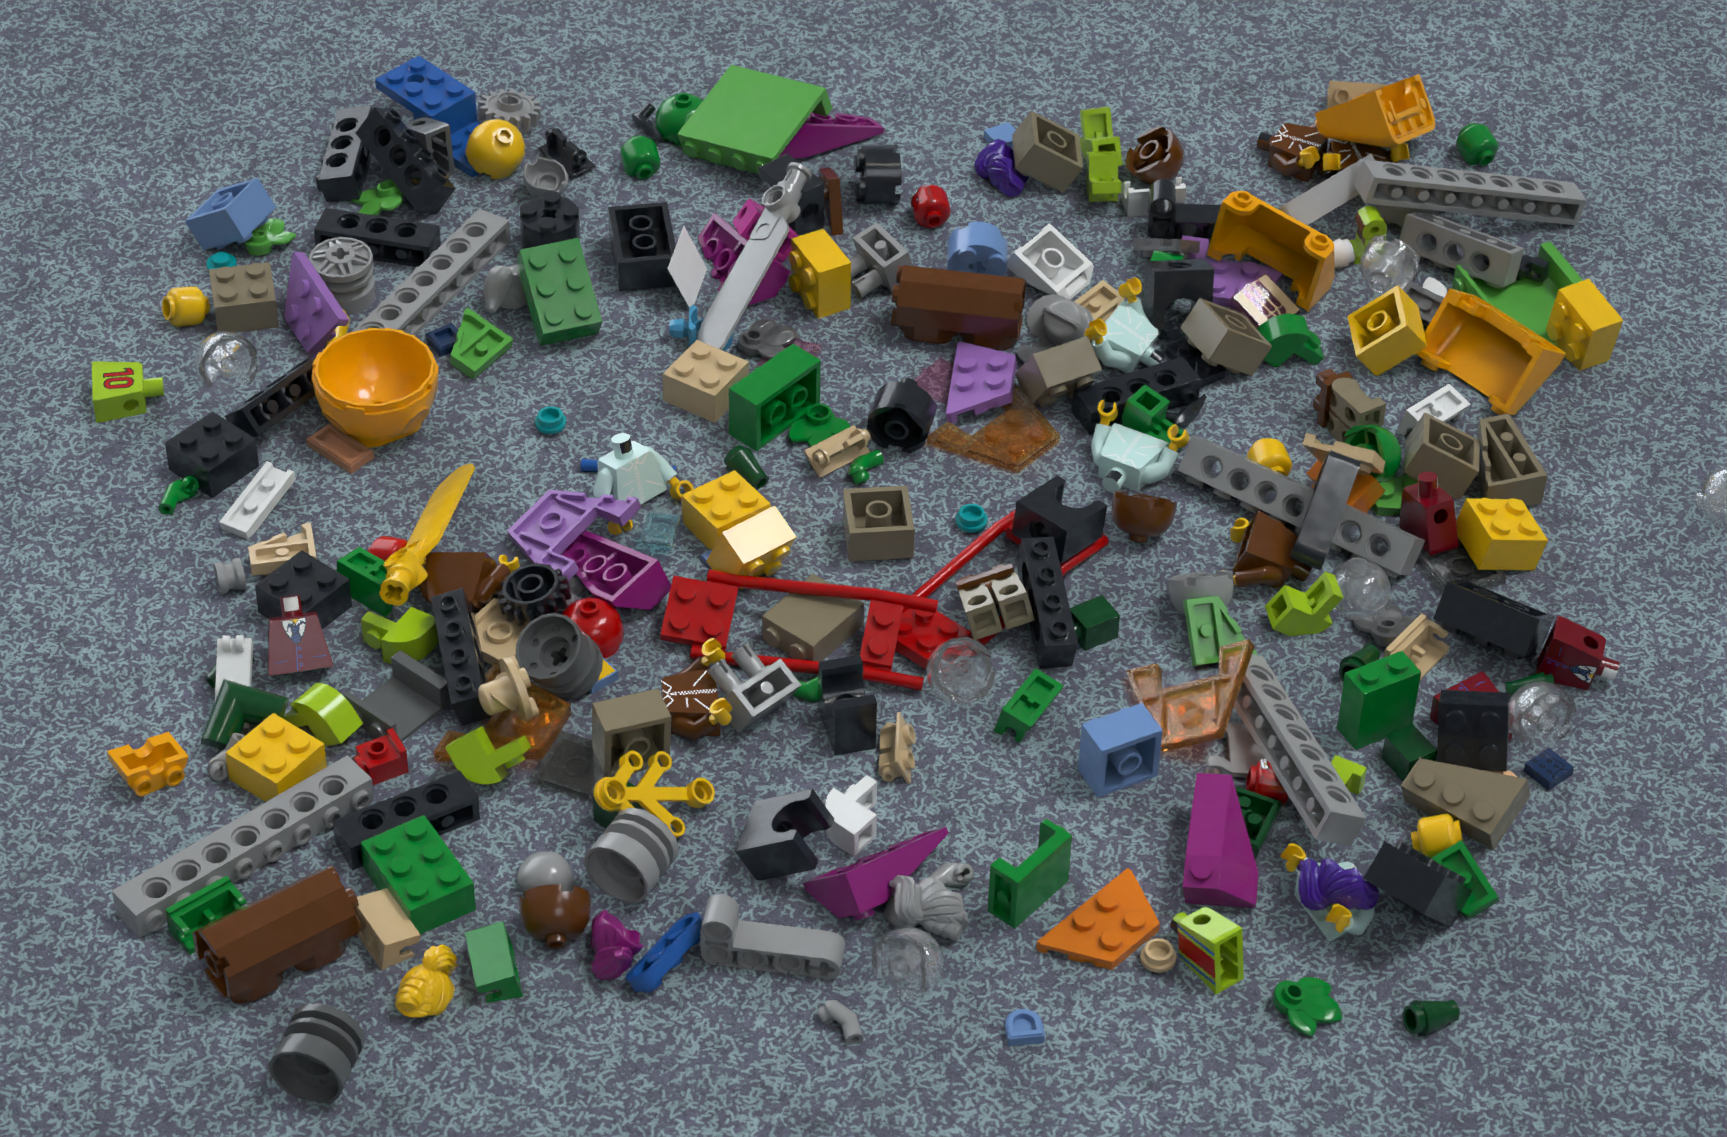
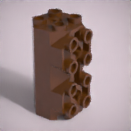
[891,265,1026,351]
[192,865,362,1003]

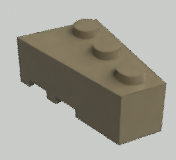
[1476,414,1547,506]
[1401,758,1531,850]

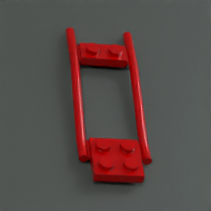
[895,510,1109,671]
[660,569,938,691]

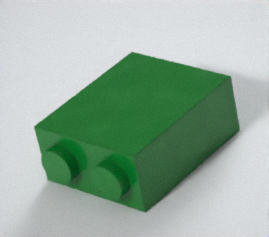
[1337,651,1421,750]

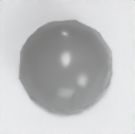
[523,157,568,198]
[517,851,575,892]

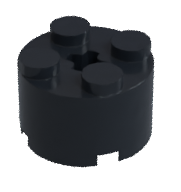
[854,145,902,204]
[520,191,580,249]
[867,378,937,453]

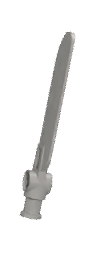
[698,162,812,350]

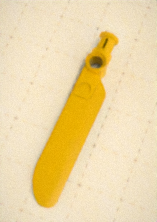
[379,463,475,606]

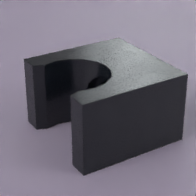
[758,154,824,236]
[1144,259,1214,330]
[1011,475,1108,564]
[818,655,877,756]
[735,788,834,881]

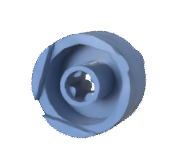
[947,222,1007,276]

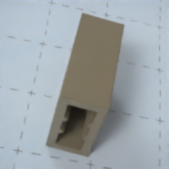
[762,574,864,661]

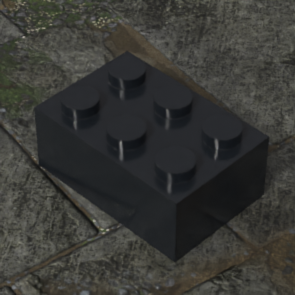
[608,202,677,291]
[1433,579,1554,660]
[1363,841,1473,927]

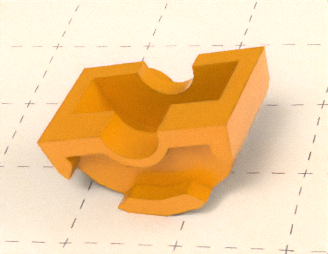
[107,732,189,796]

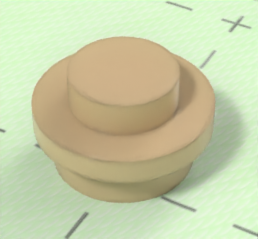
[1140,938,1176,973]

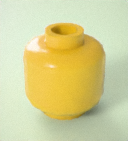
[162,286,210,327]
[1246,438,1292,476]
[1411,814,1463,858]

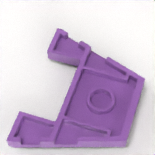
[1182,236,1285,310]
[507,490,642,581]

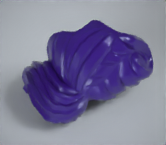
[974,138,1029,197]
[1297,858,1379,911]

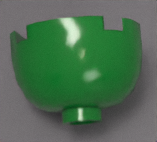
[655,93,703,146]
[1344,424,1402,483]

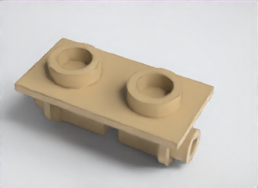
[1327,81,1386,108]
[804,425,871,478]
[878,712,916,783]

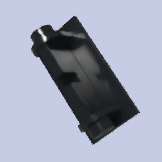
[539,128,595,178]

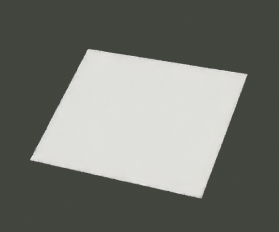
[667,226,707,308]

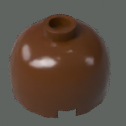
[1125,126,1185,185]
[1111,491,1178,543]
[519,884,591,948]

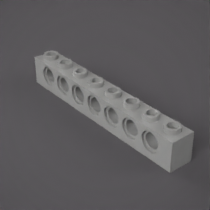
[1354,159,1587,226]
[352,209,510,336]
[1178,435,1425,579]
[1215,650,1366,846]
[112,755,374,938]

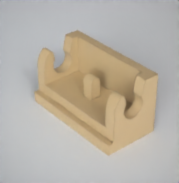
[1384,613,1449,680]
[354,888,420,971]

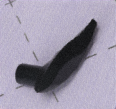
[632,102,663,141]
[1165,394,1207,427]

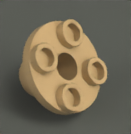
[478,655,539,723]

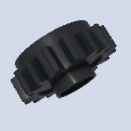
[497,563,571,626]

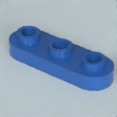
[626,912,703,993]

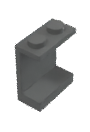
[343,650,451,742]

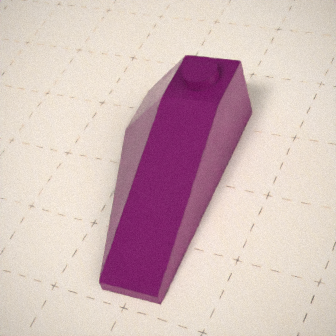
[778,113,884,158]
[698,213,791,305]
[560,530,671,610]
[1183,773,1259,908]
[803,827,949,921]

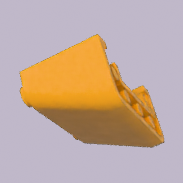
[1314,74,1435,148]
[1207,191,1335,311]
[1416,289,1566,415]

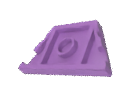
[284,252,349,353]
[946,342,1017,424]

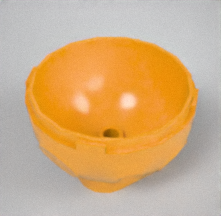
[312,328,438,448]

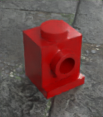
[352,728,409,785]

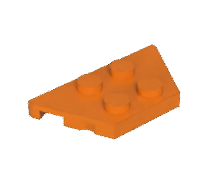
[1036,868,1160,970]

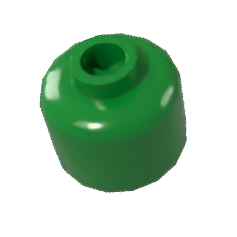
[1456,123,1499,166]
[620,135,661,179]

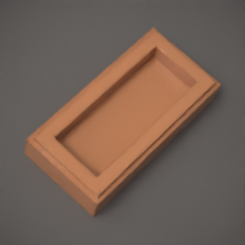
[306,423,374,474]

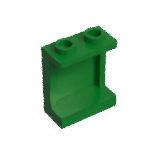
[987,819,1072,929]

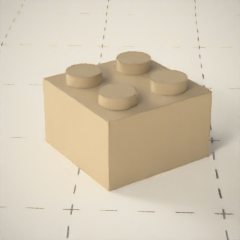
[663,340,749,423]

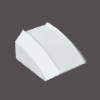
[1007,223,1094,300]

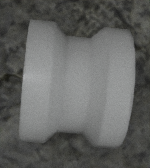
[213,557,247,595]

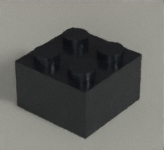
[165,411,259,498]
[255,550,352,629]
[1437,690,1510,771]

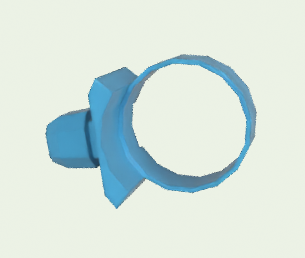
[669,305,734,351]

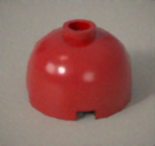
[561,598,624,659]

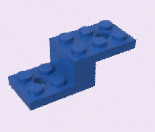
[375,55,481,178]

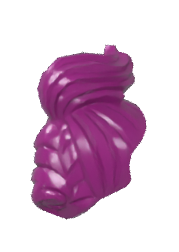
[590,909,643,980]

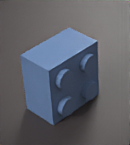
[185,178,276,250]
[1078,703,1163,797]

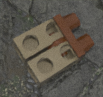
[1313,369,1386,443]
[955,563,1035,640]

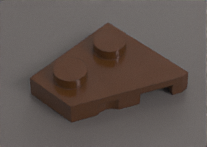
[818,167,844,235]

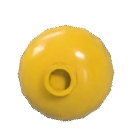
[465,119,525,179]

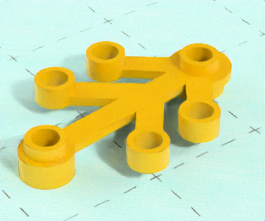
[594,751,715,839]

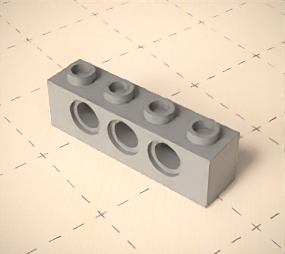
[1398,209,1524,288]

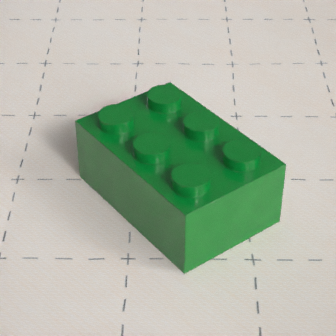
[516,238,602,346]
[728,344,821,452]
[361,815,476,935]

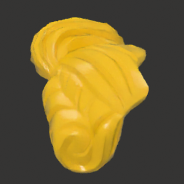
[395,944,458,1018]

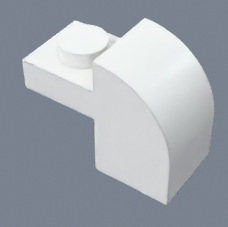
[826,775,877,856]

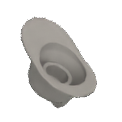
[1027,294,1094,346]

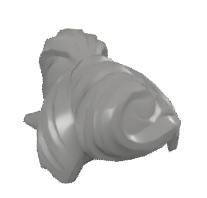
[483,265,527,313]
[889,875,968,941]

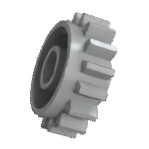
[478,89,541,134]

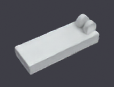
[219,461,296,539]
[215,635,253,728]

